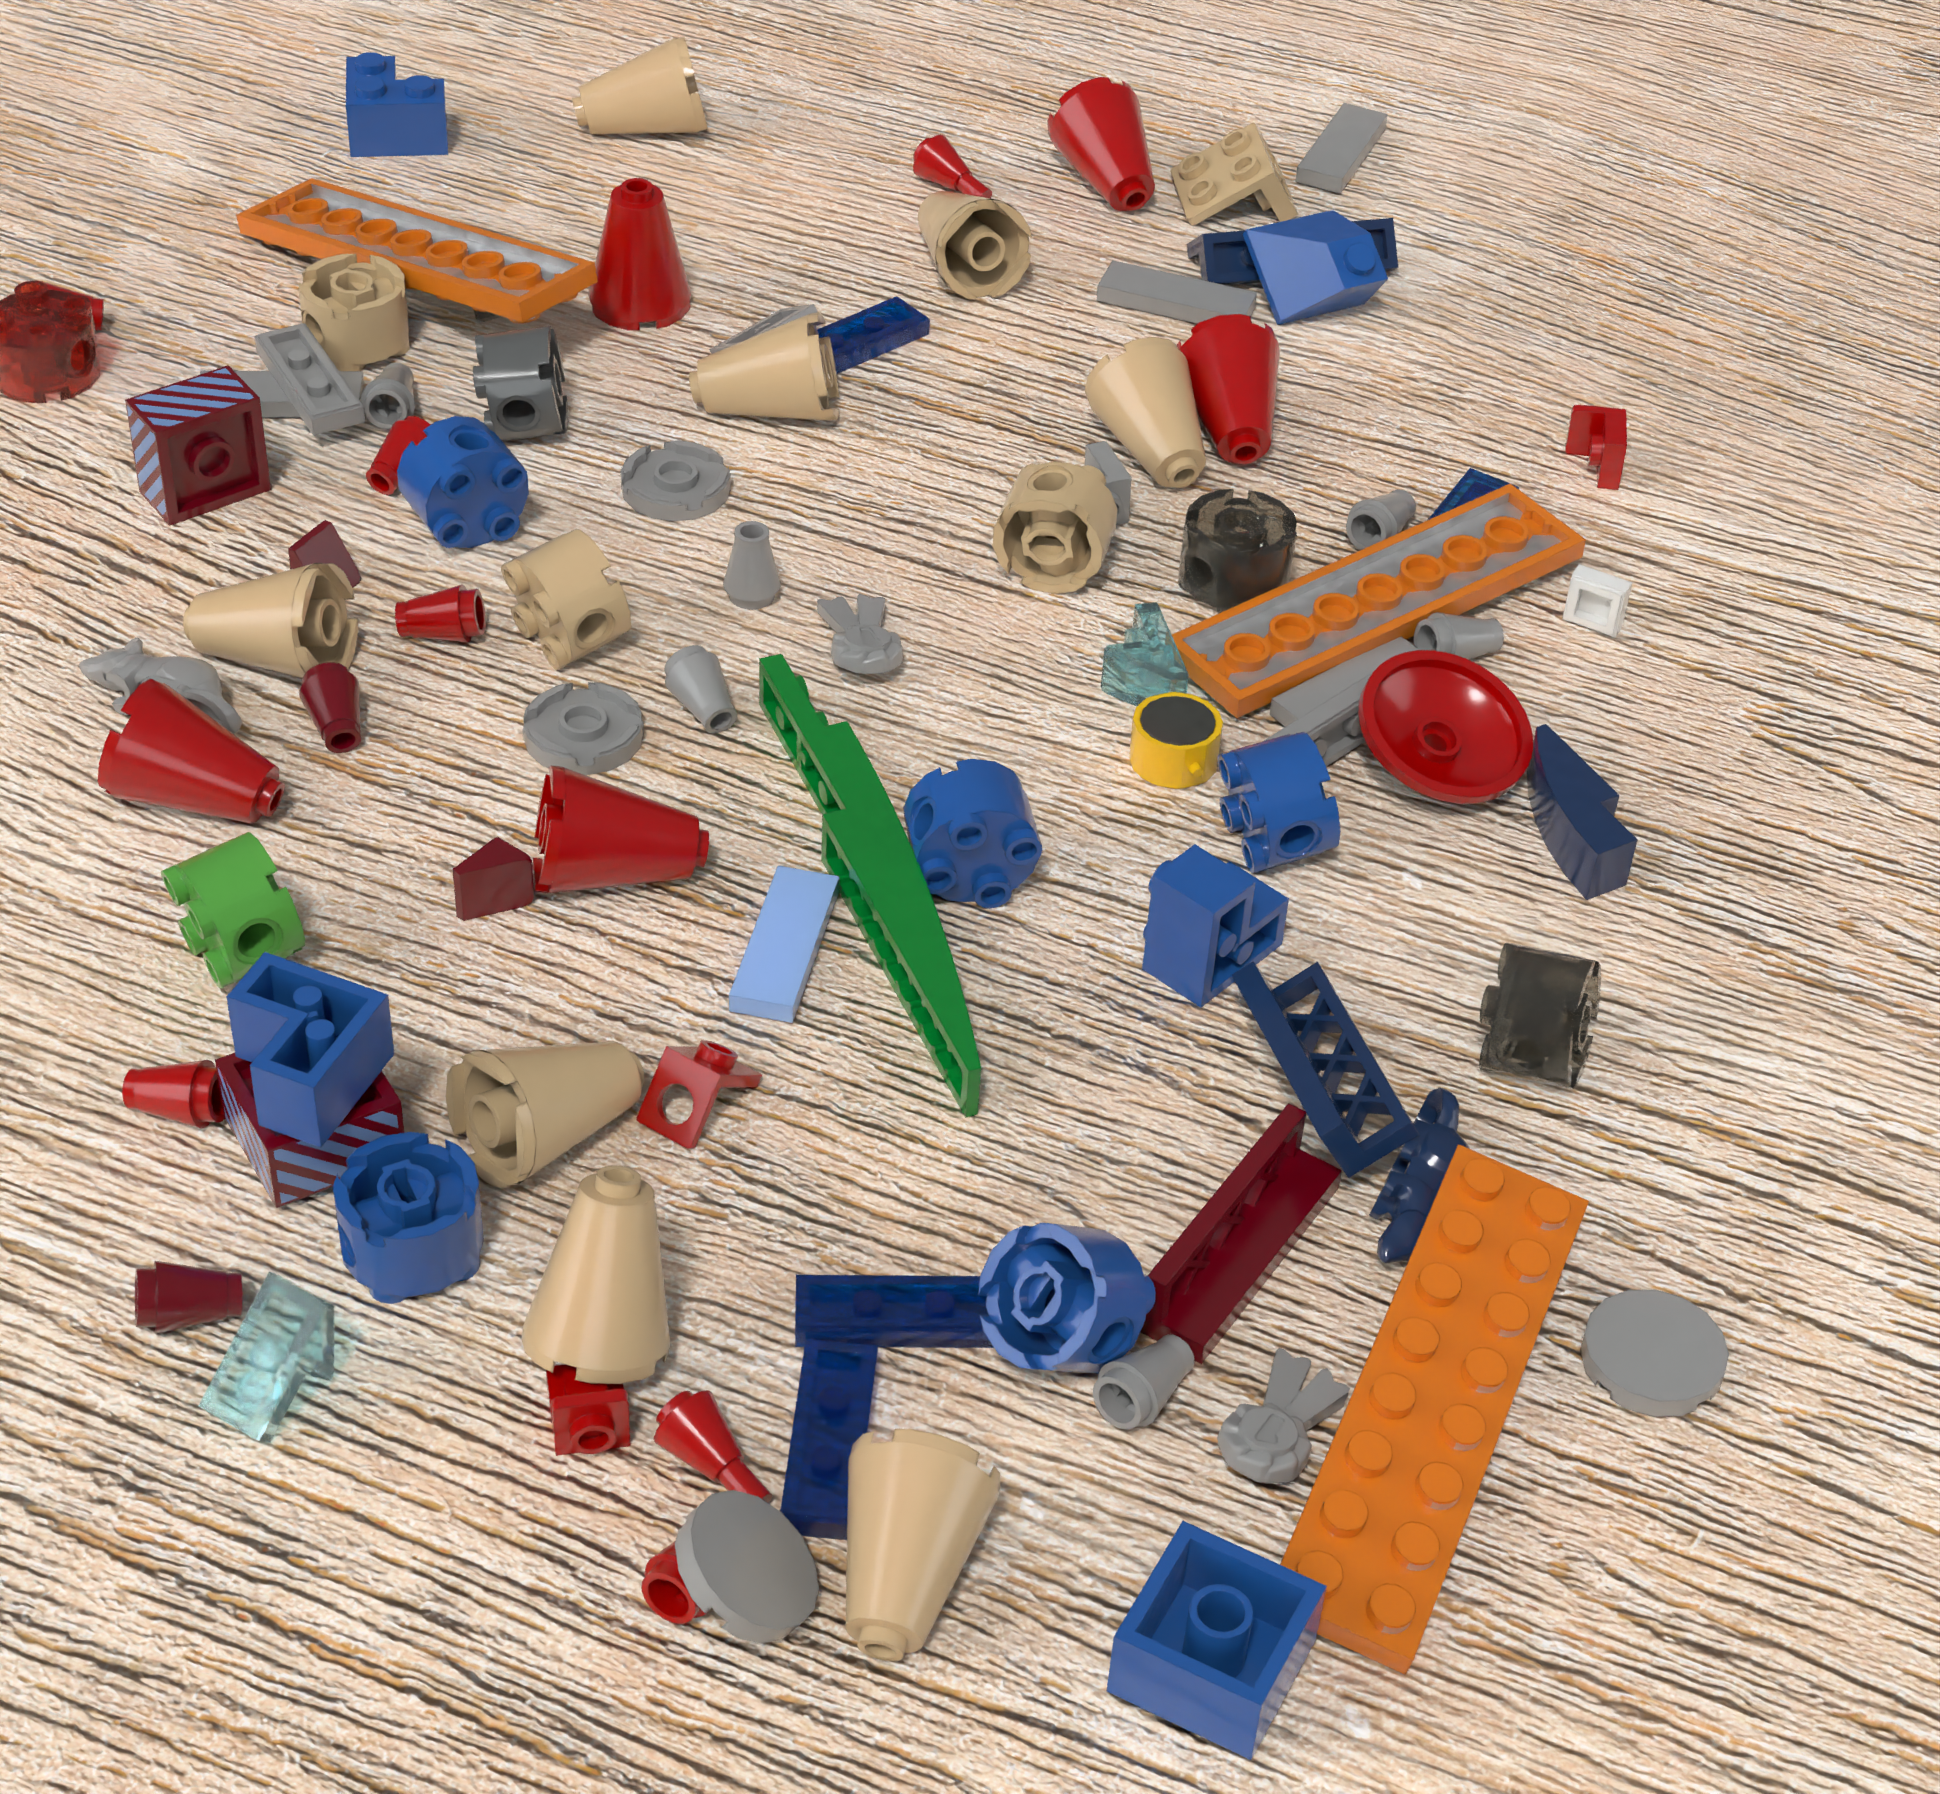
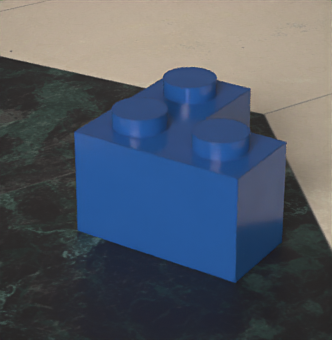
[346,52,448,157]
[1142,844,1289,1008]
[226,952,394,1148]

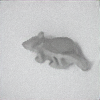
[79,638,242,734]

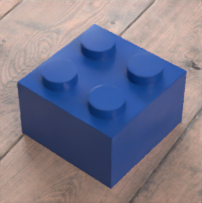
[1106,1521,1327,1760]

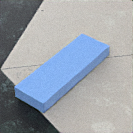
[729,866,839,1023]

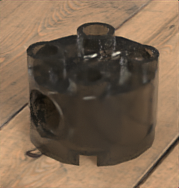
[1177,489,1297,614]
[1479,942,1601,1089]

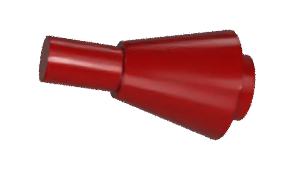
[913,134,992,199]
[654,1390,772,1503]

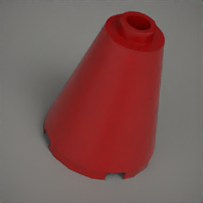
[1047,77,1155,211]
[588,178,691,331]
[1177,314,1280,464]
[97,679,285,824]
[532,765,709,893]

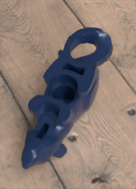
[1369,1087,1470,1263]

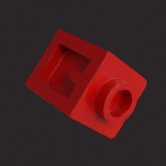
[1565,405,1627,490]
[546,1364,631,1456]

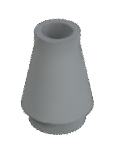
[361,363,415,429]
[1346,489,1416,550]
[723,521,780,610]
[1414,612,1504,660]
[664,645,737,734]
[1093,1335,1194,1430]

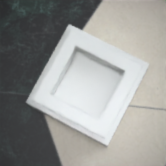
[1562,564,1633,638]

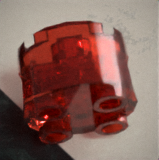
[0,281,101,403]

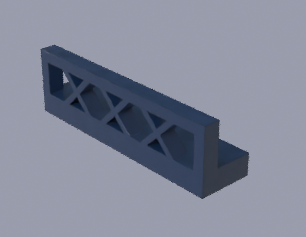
[1187,218,1399,285]
[1232,961,1420,1178]

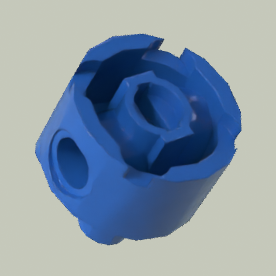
[397,416,529,548]
[1218,732,1341,874]
[903,759,1042,909]
[333,1132,484,1304]
[978,1223,1156,1374]

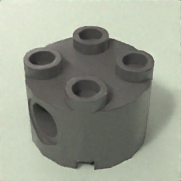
[473,326,568,441]

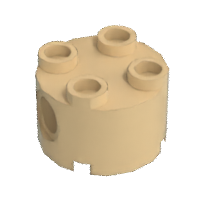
[298,254,410,371]
[992,461,1118,594]
[501,529,631,670]

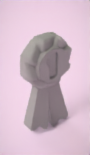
[817,594,903,674]
[1217,1348,1350,1483]

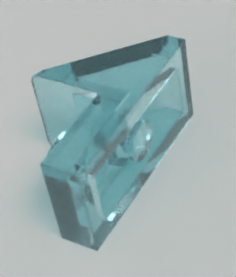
[1101,602,1189,707]
[198,1271,334,1443]

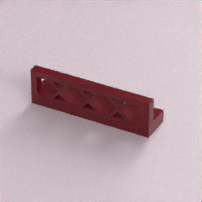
[1140,1103,1342,1365]

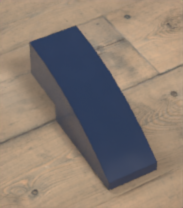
[1527,724,1638,900]

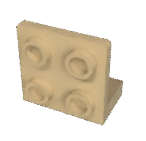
[1170,122,1299,226]

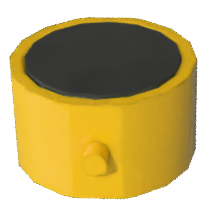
[1129,692,1223,789]

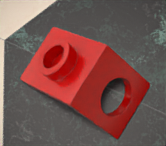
[636,1040,762,1149]

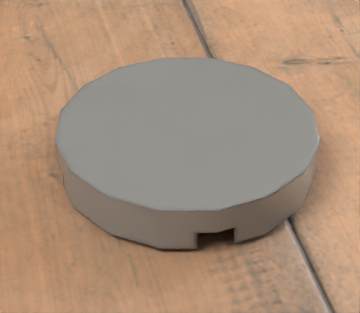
[620,440,731,521]
[523,682,644,775]
[1580,1289,1729,1417]
[675,1490,819,1644]

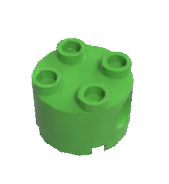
[161,832,305,989]

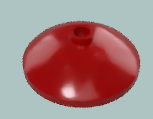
[1358,650,1533,804]

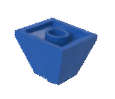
[1243,210,1388,325]

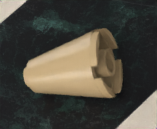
[572,36,708,134]
[918,191,1032,300]
[689,312,840,421]
[1085,337,1206,488]
[183,563,358,678]
[445,1041,644,1188]
[522,1166,670,1384]
[846,1429,1000,1661]

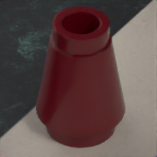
[299,662,361,753]
[135,1261,243,1334]

